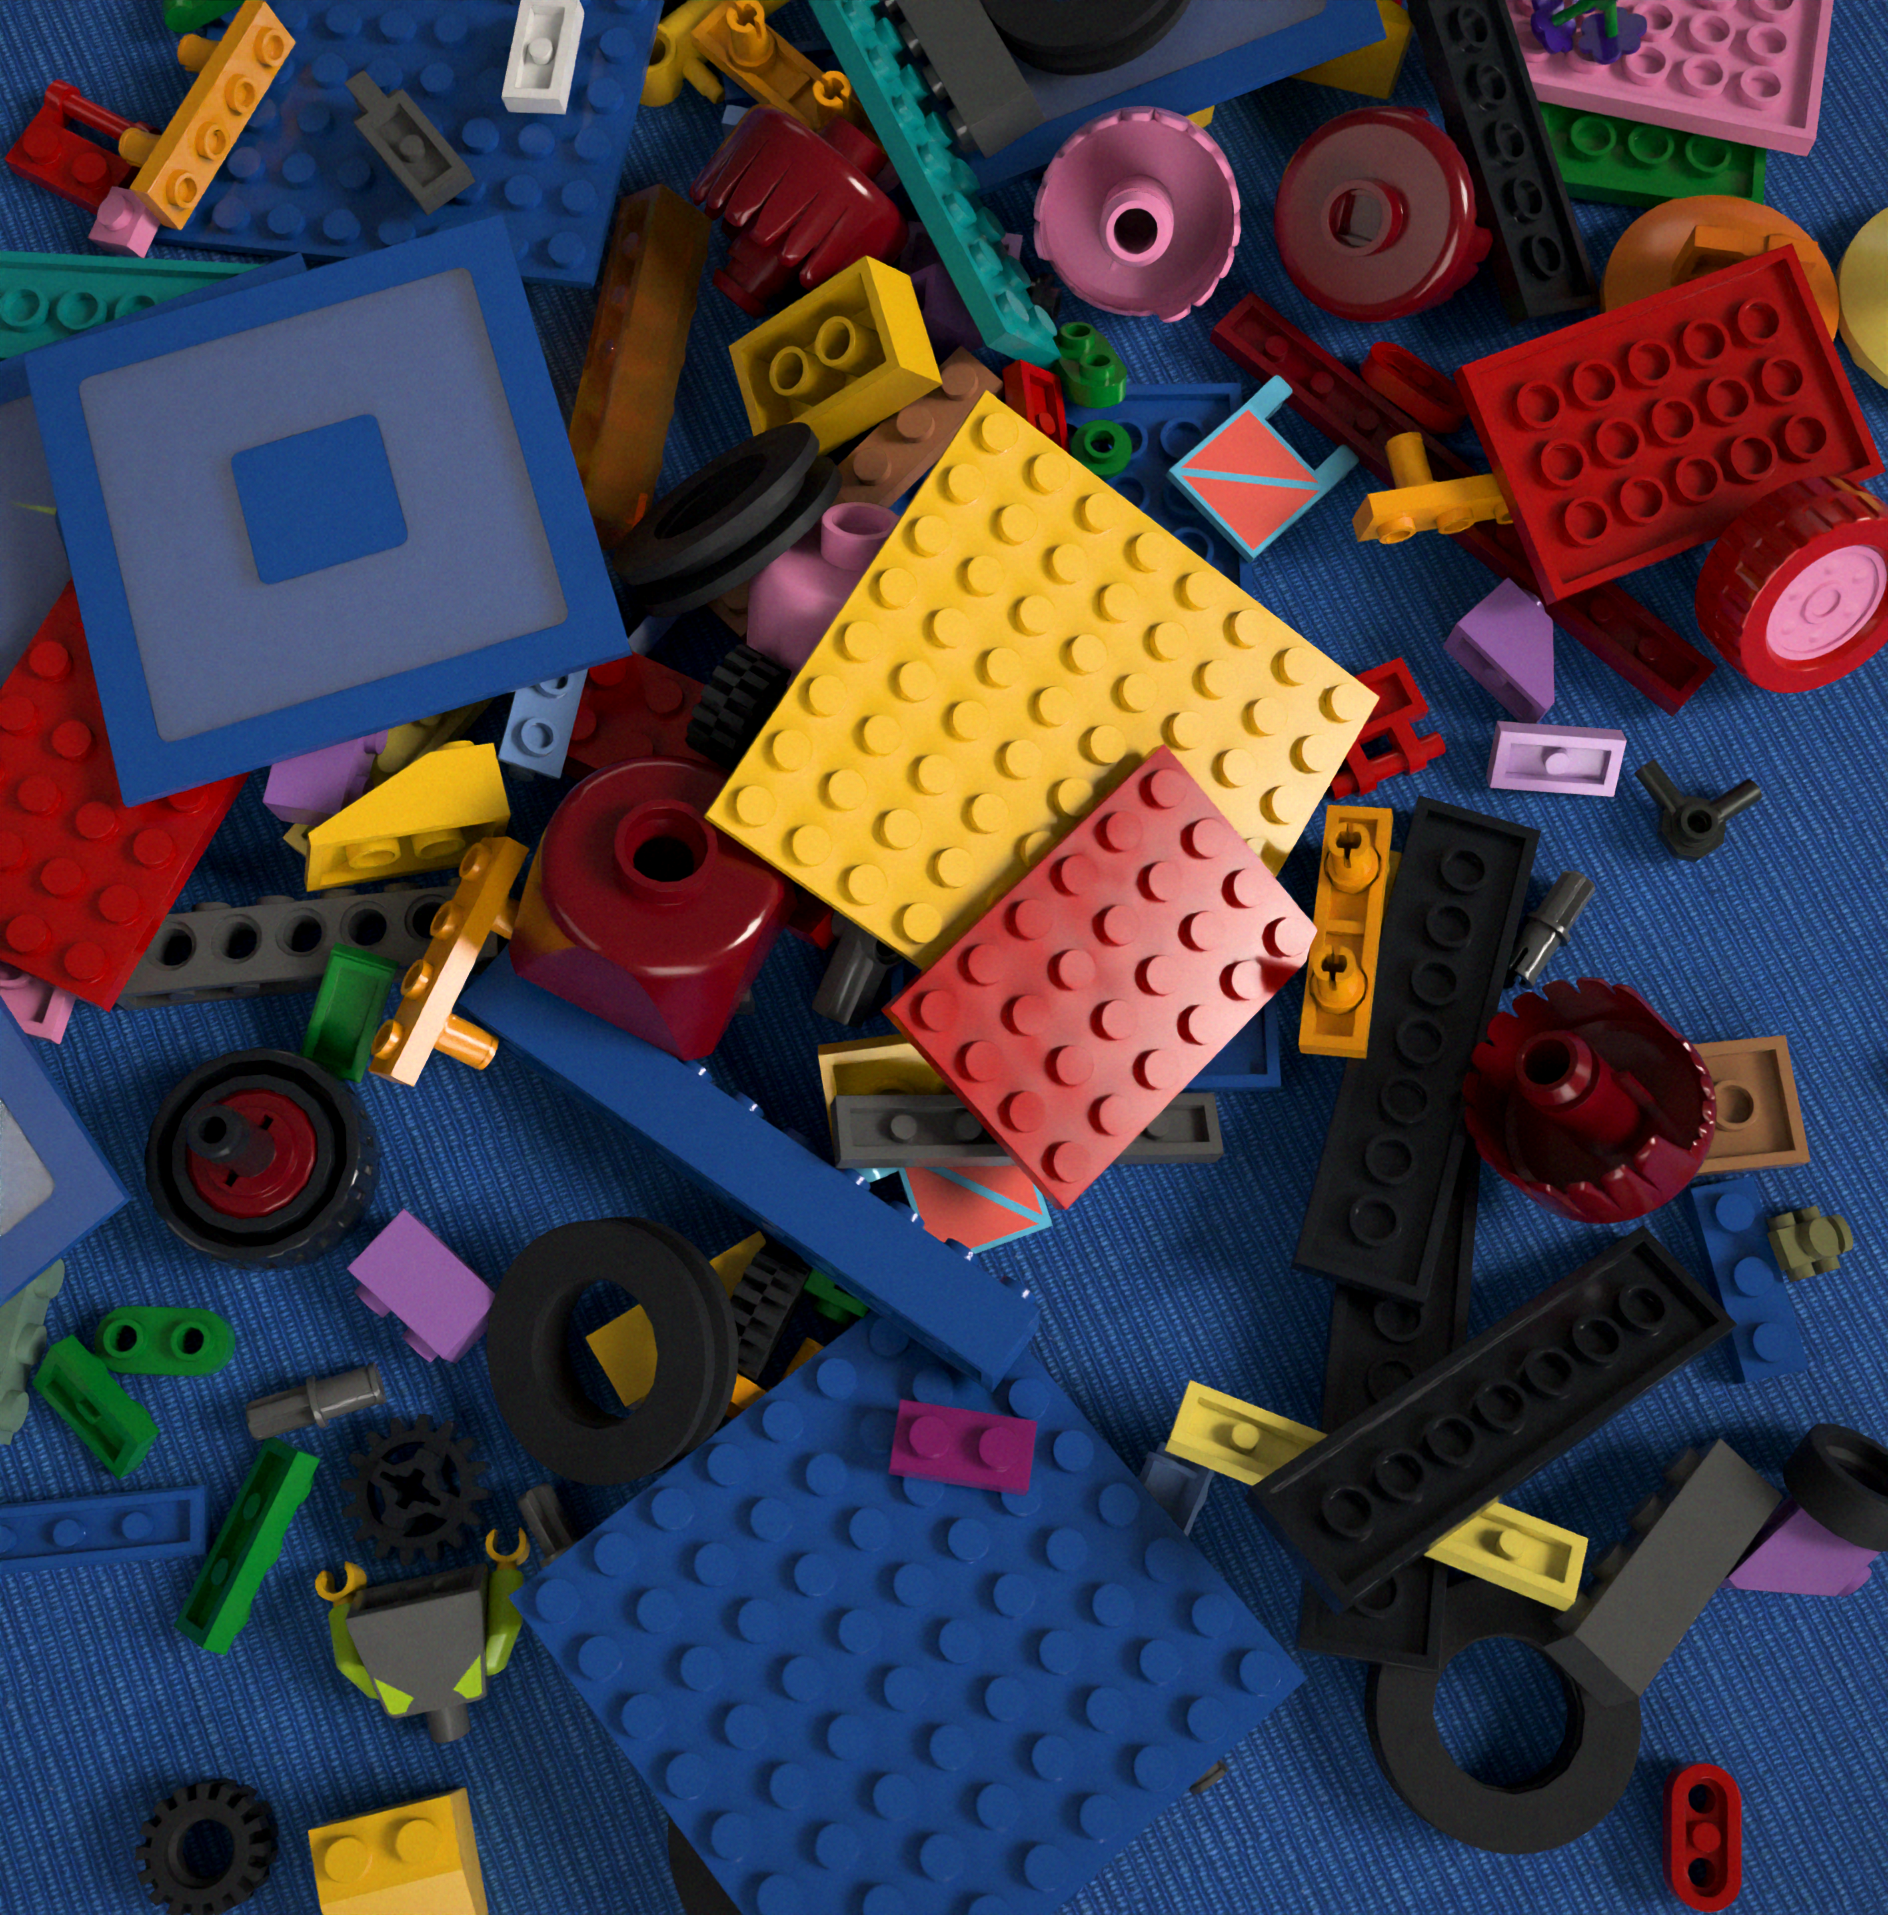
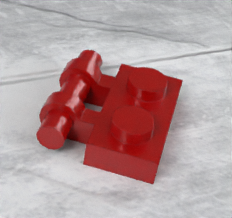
[1326,657,1446,802]

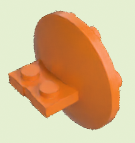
[1599,194,1839,341]

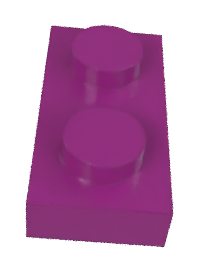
[888,1399,1037,1496]

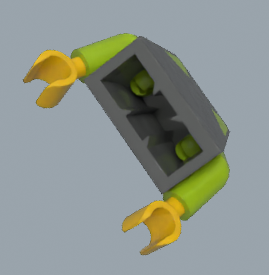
[315,1527,530,1743]

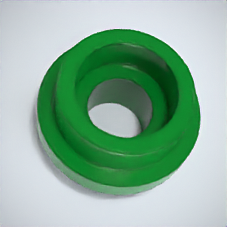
[1071,420,1132,480]

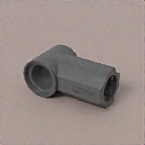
[811,910,905,1028]

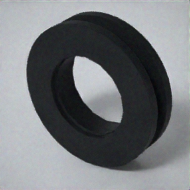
[980,0,1191,76]
[612,422,843,618]
[487,1216,739,1485]
[1364,1576,1641,1855]

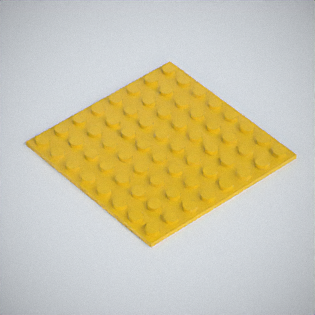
[703,390,1380,970]

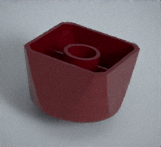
[508,755,798,1061]

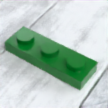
[174,1436,320,1656]

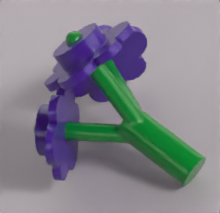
[1530,0,1647,65]

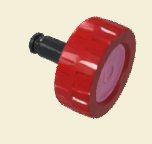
[1694,476,1888,693]

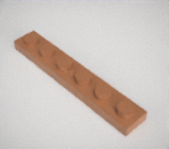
[705,346,1005,645]

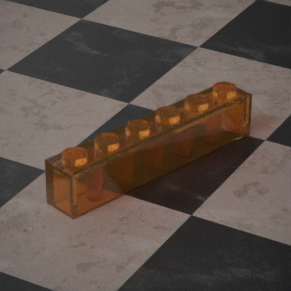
[568,183,713,551]

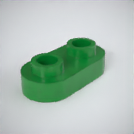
[1049,322,1127,409]
[94,1306,236,1377]

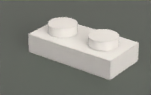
[501,0,585,114]

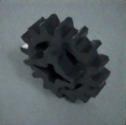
[340,1414,494,1566]

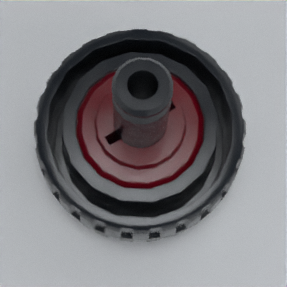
[144,1047,382,1273]

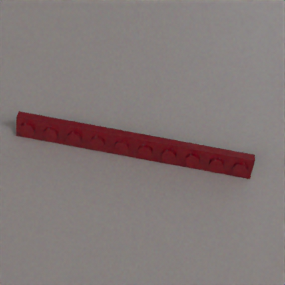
[1209,291,1718,717]

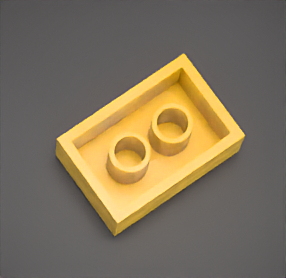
[728,255,943,456]

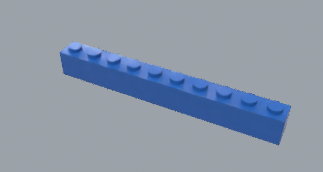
[457,944,1041,1394]

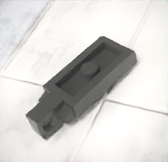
[344,69,475,216]

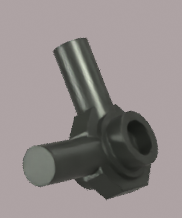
[1634,759,1762,863]

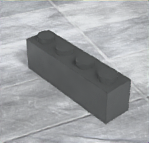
[883,0,1047,159]
[1542,1438,1783,1709]

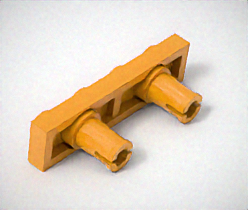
[118,0,296,231]
[690,0,890,165]
[1352,432,1513,544]
[1298,805,1393,1059]
[367,836,530,1087]

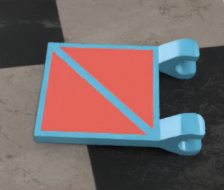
[1165,375,1359,563]
[852,1166,1053,1254]

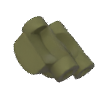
[1766,1205,1853,1283]

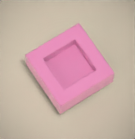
[88,186,161,258]

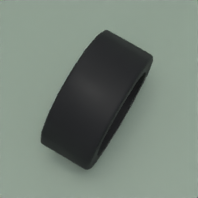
[1782,1423,1888,1552]

